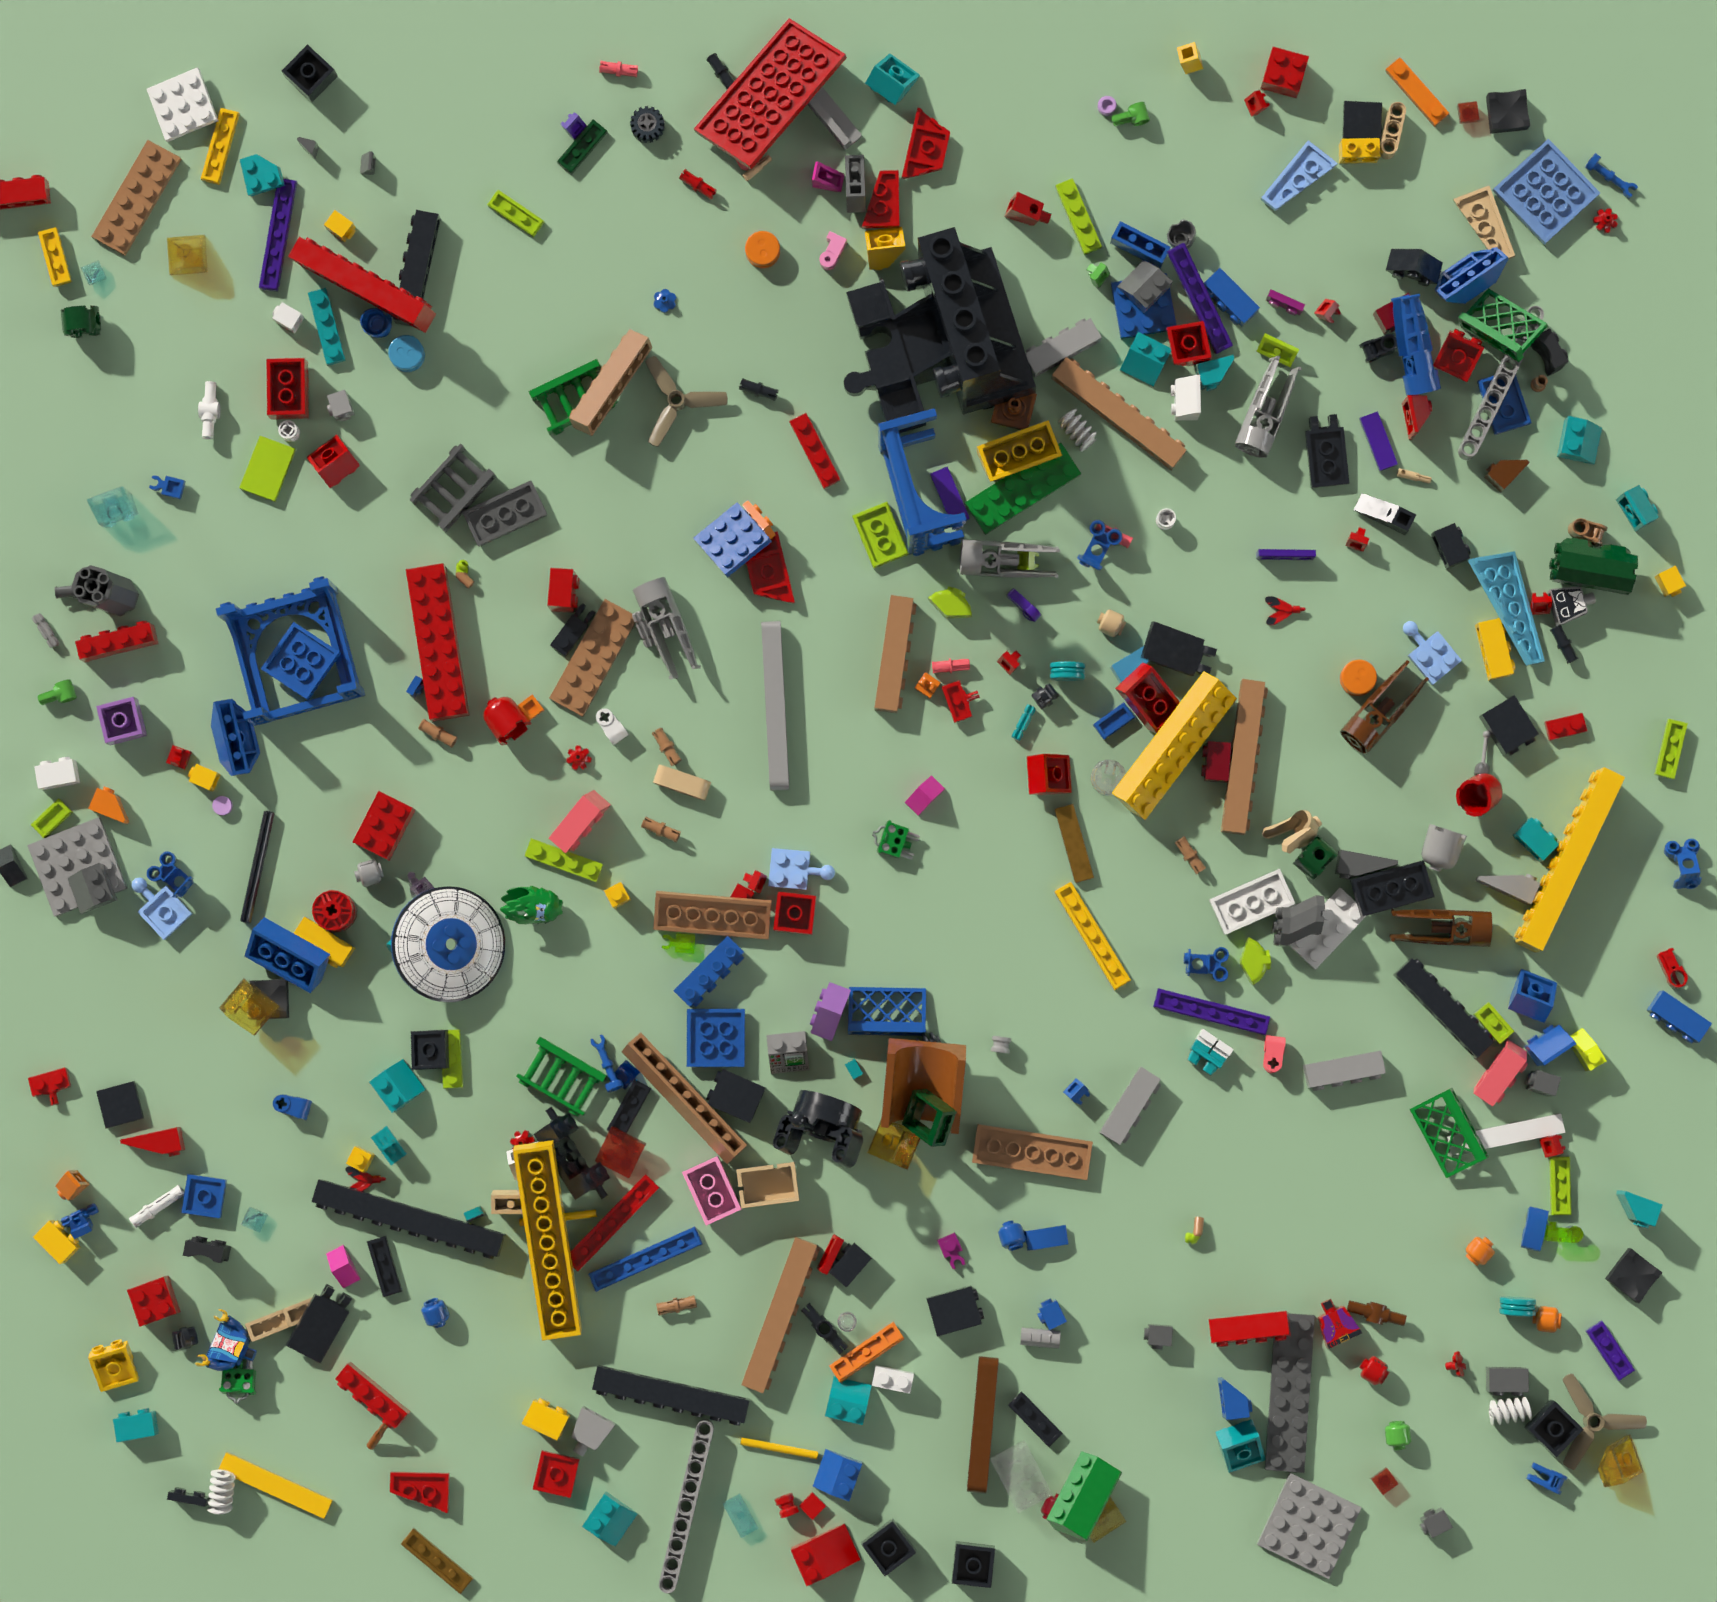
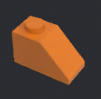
[88,786,129,824]
[55,1170,90,1200]

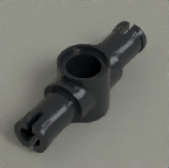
[801,1303,849,1355]

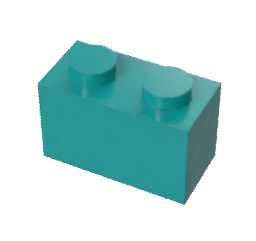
[1512,817,1559,862]
[113,1408,159,1443]

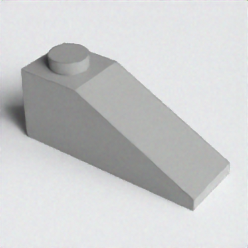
[1475,874,1541,905]

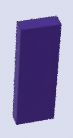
[1359,411,1398,472]
[930,466,970,521]
[1256,549,1316,560]
[1585,1320,1635,1381]

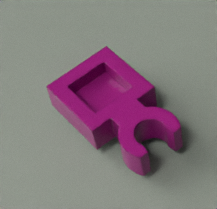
[937,1232,965,1269]

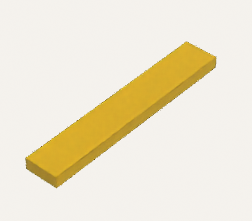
[1054,882,1131,990]
[219,1452,333,1519]

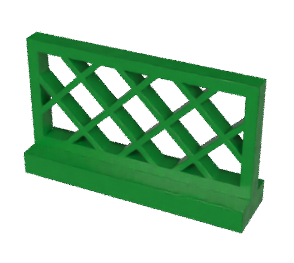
[1458,288,1548,362]
[1410,1088,1489,1178]

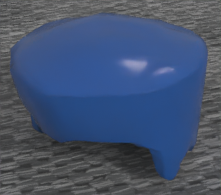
[360,308,392,338]

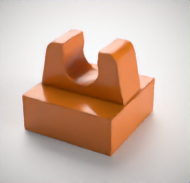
[914,672,941,699]

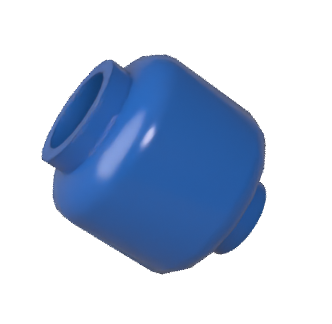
[998,1221,1026,1251]
[421,1298,450,1328]

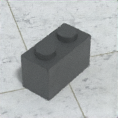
[1525,1070,1561,1096]
[1486,1367,1529,1396]

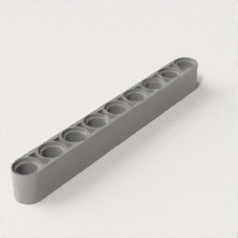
[1458,306,1544,460]
[761,621,789,791]
[659,1419,714,1593]

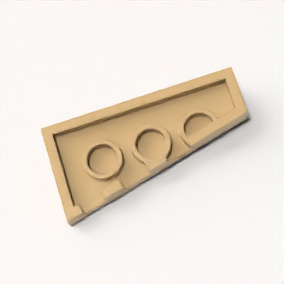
[1453,186,1515,259]

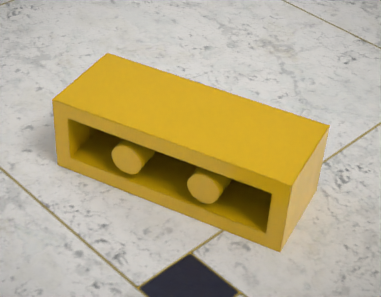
[1475,618,1516,681]
[294,917,356,968]

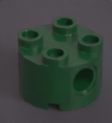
[60,305,101,338]
[1292,835,1338,880]

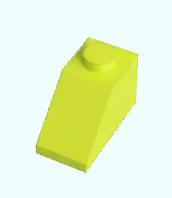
[1570,1028,1607,1071]

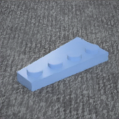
[1260,140,1338,211]

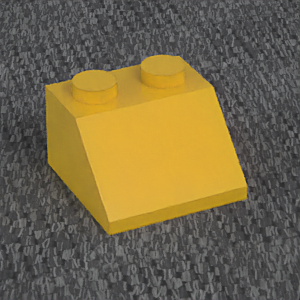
[522,1398,570,1440]

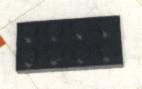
[1350,860,1435,917]

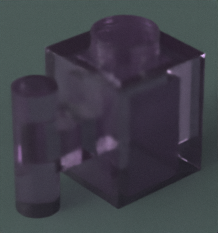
[407,872,434,898]

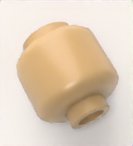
[1097,609,1126,637]

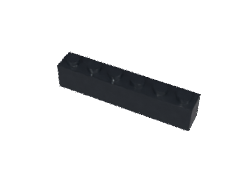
[391,210,441,326]
[1393,958,1494,1058]

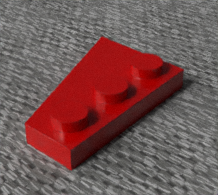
[862,170,900,228]
[390,1472,450,1513]

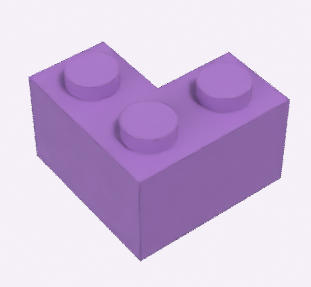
[810,982,851,1041]

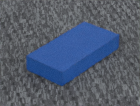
[1093,702,1135,740]

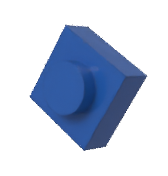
[406,675,424,697]

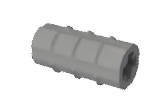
[1020,1327,1061,1349]

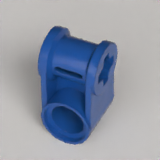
[273,1094,312,1120]

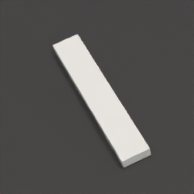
[1447,1114,1565,1156]

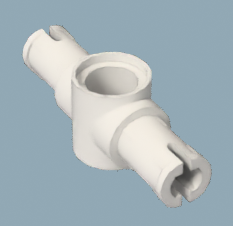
[198,381,220,440]

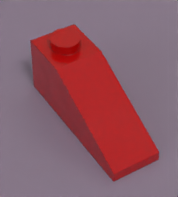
[120,1127,185,1157]

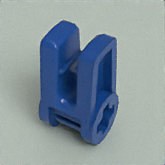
[1526,1462,1568,1495]

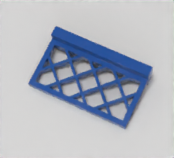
[848,987,926,1036]

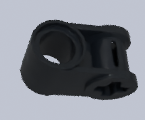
[1359,334,1397,363]

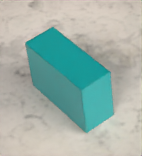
[845,1059,863,1080]

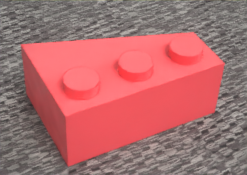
[548,790,611,853]
[1473,1038,1528,1106]

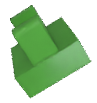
[1086,262,1110,288]

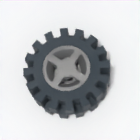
[630,106,665,143]

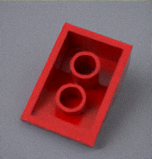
[791,1523,861,1587]

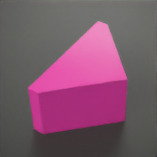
[812,162,845,192]
[905,775,945,816]
[326,1245,361,1288]

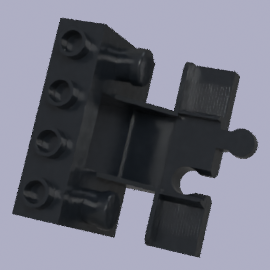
[843,227,1036,434]

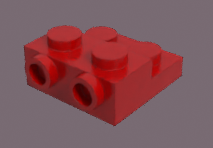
[1433,329,1484,382]

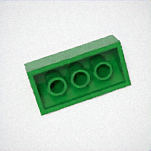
[1047,1451,1122,1541]

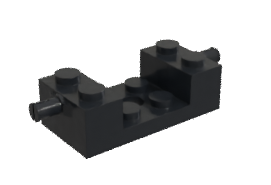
[533,1107,610,1200]

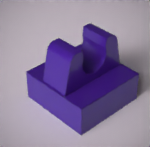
[561,112,587,140]

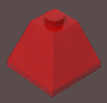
[1402,395,1432,440]

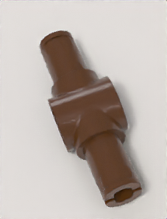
[1347,1300,1407,1326]

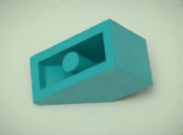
[1195,355,1234,391]

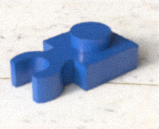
[149,475,186,500]

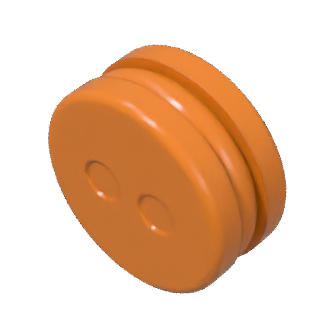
[745,231,780,269]
[1340,660,1377,696]

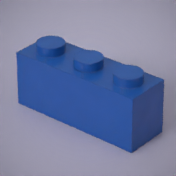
[1110,221,1171,269]
[1204,268,1260,327]
[1647,990,1712,1044]

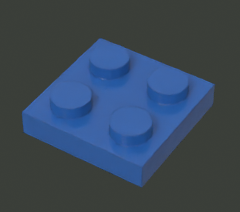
[181,1174,227,1218]

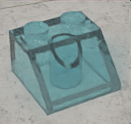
[87,486,138,528]

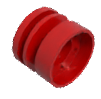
[312,890,357,932]

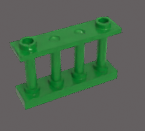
[528,359,618,436]
[516,1037,608,1117]

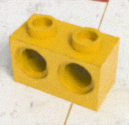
[1339,138,1380,164]

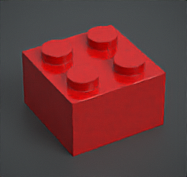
[1260,47,1309,99]
[547,568,580,613]
[773,892,817,935]
[127,1276,181,1327]

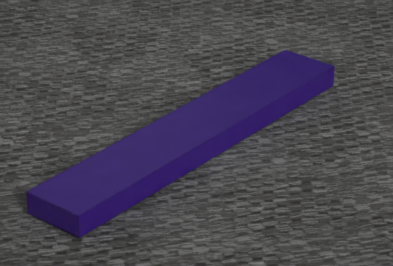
[259,179,297,292]
[1166,243,1233,354]
[1153,988,1270,1036]

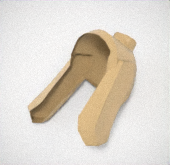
[1262,810,1322,854]

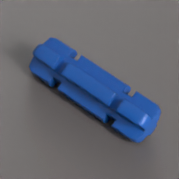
[61,1203,99,1228]

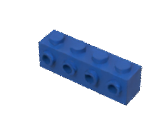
[673,936,745,1007]

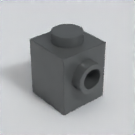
[1144,1324,1173,1349]
[1419,1508,1453,1538]

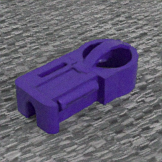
[1006,588,1041,622]

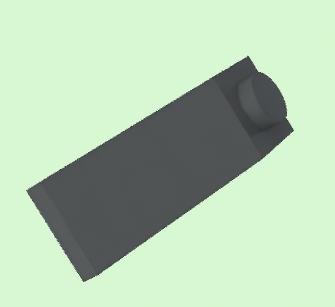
[845,155,866,213]
[1335,850,1398,880]

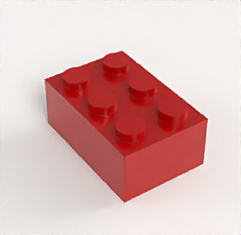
[266,358,309,420]
[1115,663,1180,734]
[353,791,416,861]

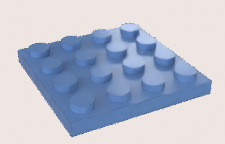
[1492,139,1600,245]

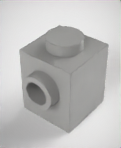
[327,390,355,421]

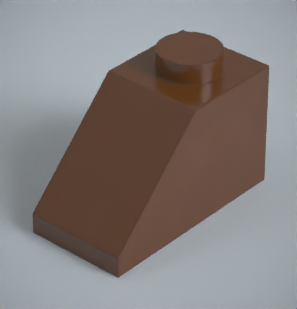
[1484,460,1530,493]

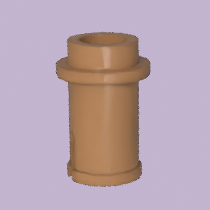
[1531,375,1548,392]

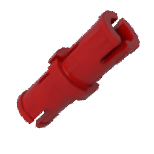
[679,169,717,200]

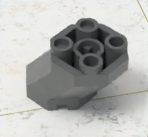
[71,565,139,617]
[1272,895,1325,947]

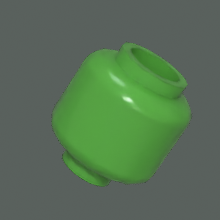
[1385,1421,1411,1450]

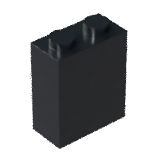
[1479,695,1539,756]
[706,1069,766,1123]
[926,1285,985,1337]

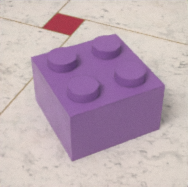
[96,697,147,746]

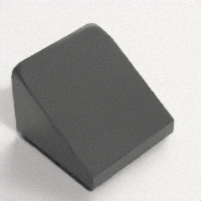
[297,137,319,159]
[360,151,376,175]

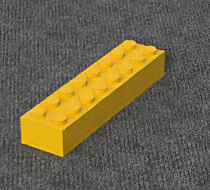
[1112,671,1237,820]

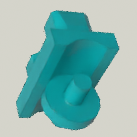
[371,1126,407,1166]

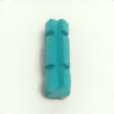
[1012,704,1036,741]

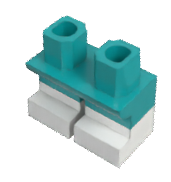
[1187,1029,1234,1075]

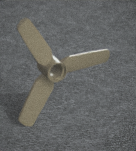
[645,356,728,447]
[1563,1373,1647,1470]

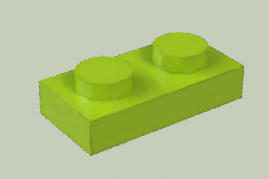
[1256,333,1299,367]
[1473,1002,1514,1044]

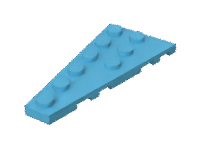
[1468,551,1545,666]

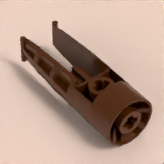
[1340,660,1429,754]
[1389,909,1492,947]

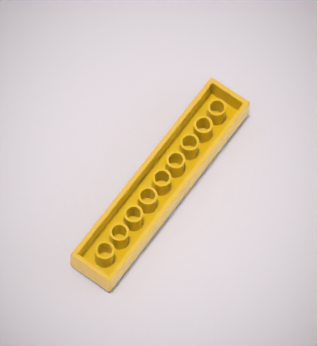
[1514,767,1625,953]
[513,1140,582,1341]

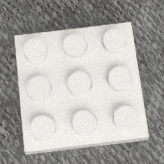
[147,67,219,142]

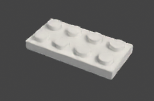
[1209,869,1296,935]
[1289,888,1366,970]

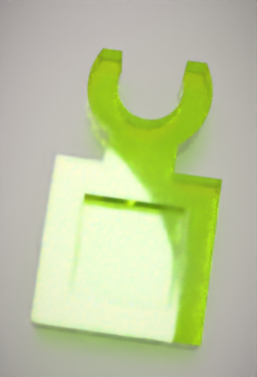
[662,933,696,954]

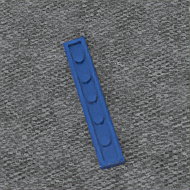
[588,1226,703,1292]

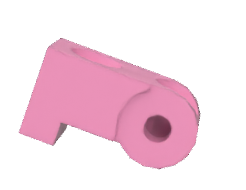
[819,231,847,271]

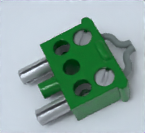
[872,820,920,860]
[219,1360,256,1403]

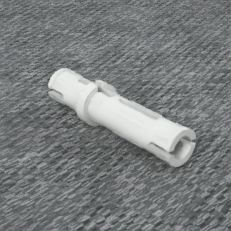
[129,1185,184,1228]

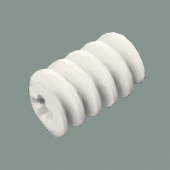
[1058,409,1097,452]
[1489,1396,1532,1426]
[207,1469,235,1514]

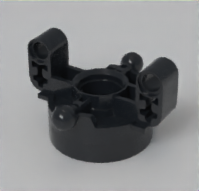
[773,1090,863,1168]

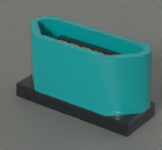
[464,1206,484,1222]

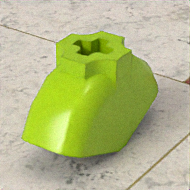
[928,586,972,618]
[1240,937,1271,986]

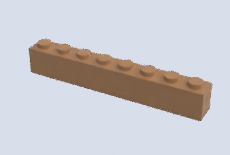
[1051,357,1187,471]
[1221,679,1268,835]
[621,1032,747,1164]
[741,1237,819,1393]

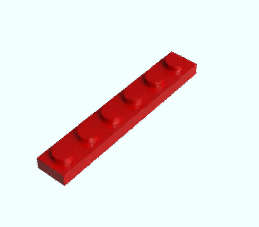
[570,1174,660,1272]

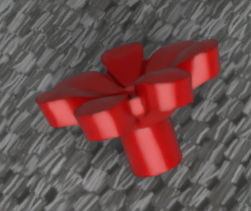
[1593,208,1618,233]
[566,745,592,770]
[510,1130,535,1150]
[1445,1351,1466,1377]

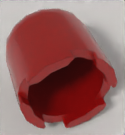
[483,697,532,745]
[1456,773,1503,817]

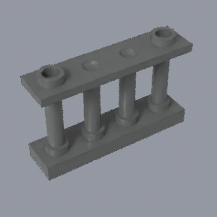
[409,443,496,533]

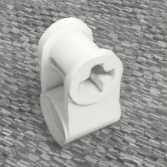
[596,709,629,746]

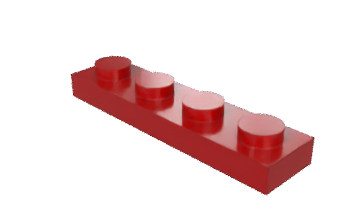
[789,413,840,489]

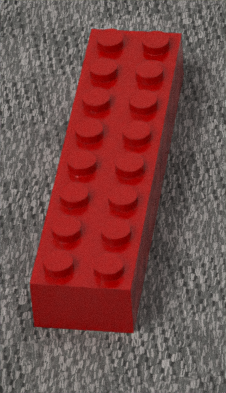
[288,237,436,333]
[406,563,470,722]

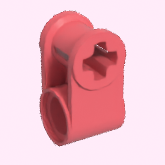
[1263,1035,1286,1073]

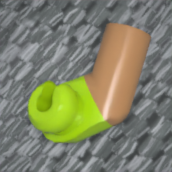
[456,560,475,589]
[1185,1217,1204,1245]

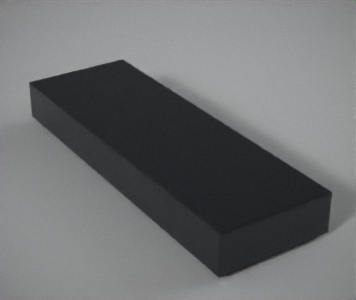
[607,1079,652,1139]
[367,1236,403,1297]
[1008,1391,1063,1447]

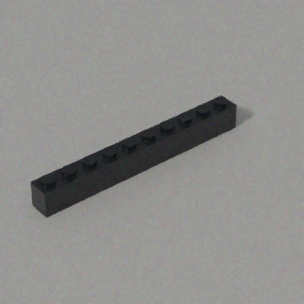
[311,1179,506,1259]

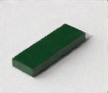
[557,119,608,175]

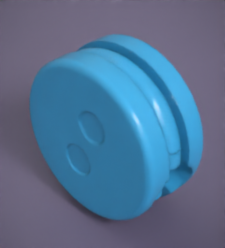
[388,335,425,372]

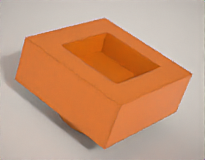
[518,694,544,721]

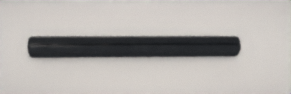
[240,810,275,923]

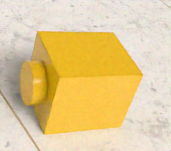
[1177,42,1204,74]
[324,210,356,242]
[1655,566,1686,597]
[188,764,221,792]
[604,882,631,909]
[346,1146,375,1172]

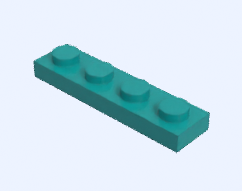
[308,288,346,366]

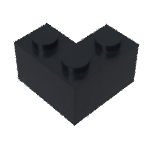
[1386,249,1443,286]

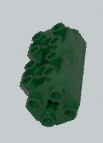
[1549,538,1638,595]

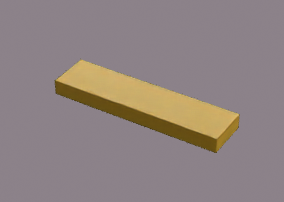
[201,108,240,185]

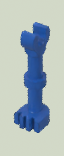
[1585,153,1638,198]
[591,1035,624,1093]

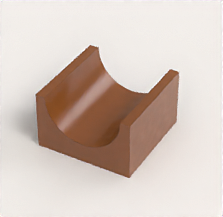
[881,1038,966,1134]

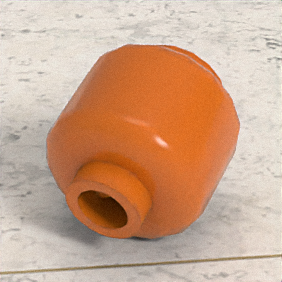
[1465,1237,1495,1266]
[1533,1306,1562,1333]

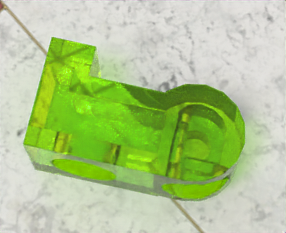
[1544,1221,1584,1243]

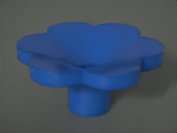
[653,289,676,313]

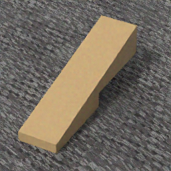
[245,1295,320,1342]

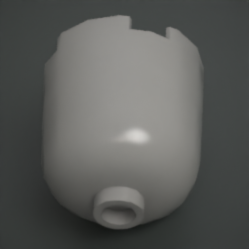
[1421,824,1467,872]

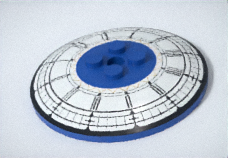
[391,886,506,1002]

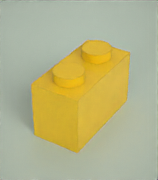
[33,1220,81,1264]

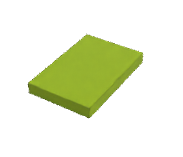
[239,436,296,502]
[852,502,909,569]

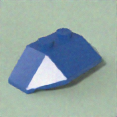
[1435,247,1508,304]
[211,699,260,776]

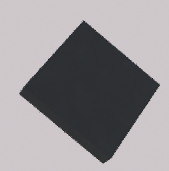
[1342,101,1382,140]
[411,1030,449,1070]
[96,1081,144,1129]

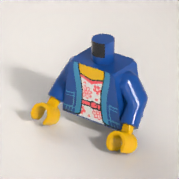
[195,1309,257,1371]

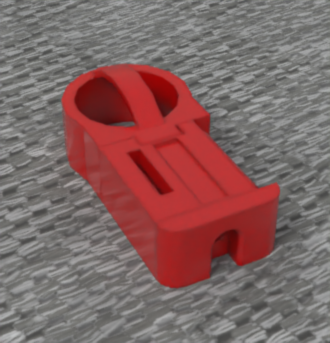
[1657,948,1688,989]

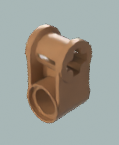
[1568,518,1608,546]

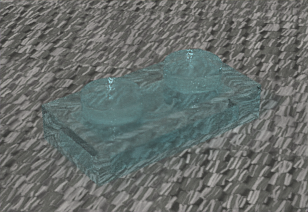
[722,1493,758,1538]

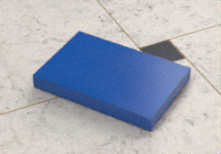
[1477,375,1532,435]

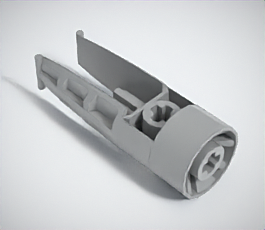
[1235,356,1302,458]
[960,540,1060,578]
[633,577,701,679]

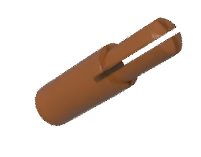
[367,1423,388,1450]

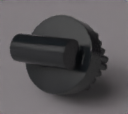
[1031,683,1059,710]
[172,1326,198,1350]

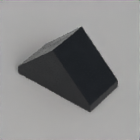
[0,844,28,887]

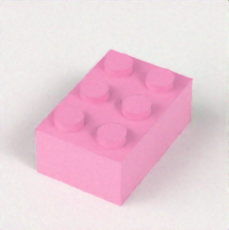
[682,1156,742,1225]

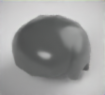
[1167,219,1196,249]

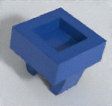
[1063,1078,1090,1105]
[69,1213,93,1239]

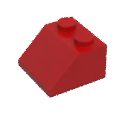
[1166,321,1211,366]
[307,434,360,488]
[1027,754,1072,795]

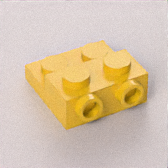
[88,1339,139,1392]

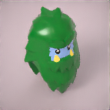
[500,886,563,925]

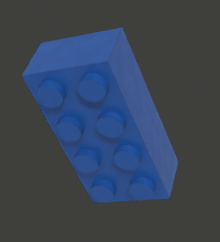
[244,917,330,993]

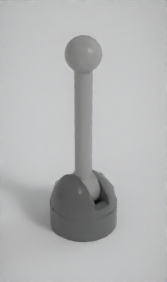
[1474,731,1490,775]

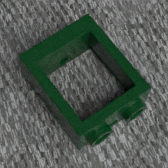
[902,1089,957,1147]

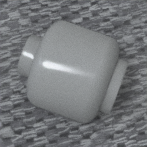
[354,860,384,887]

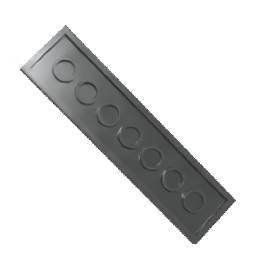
[1265,1313,1315,1473]

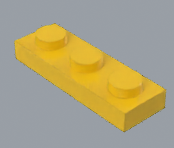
[38,227,72,287]

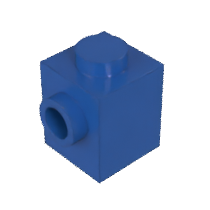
[1037,1298,1067,1330]

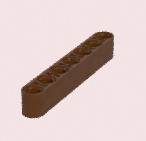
[967,1356,999,1494]

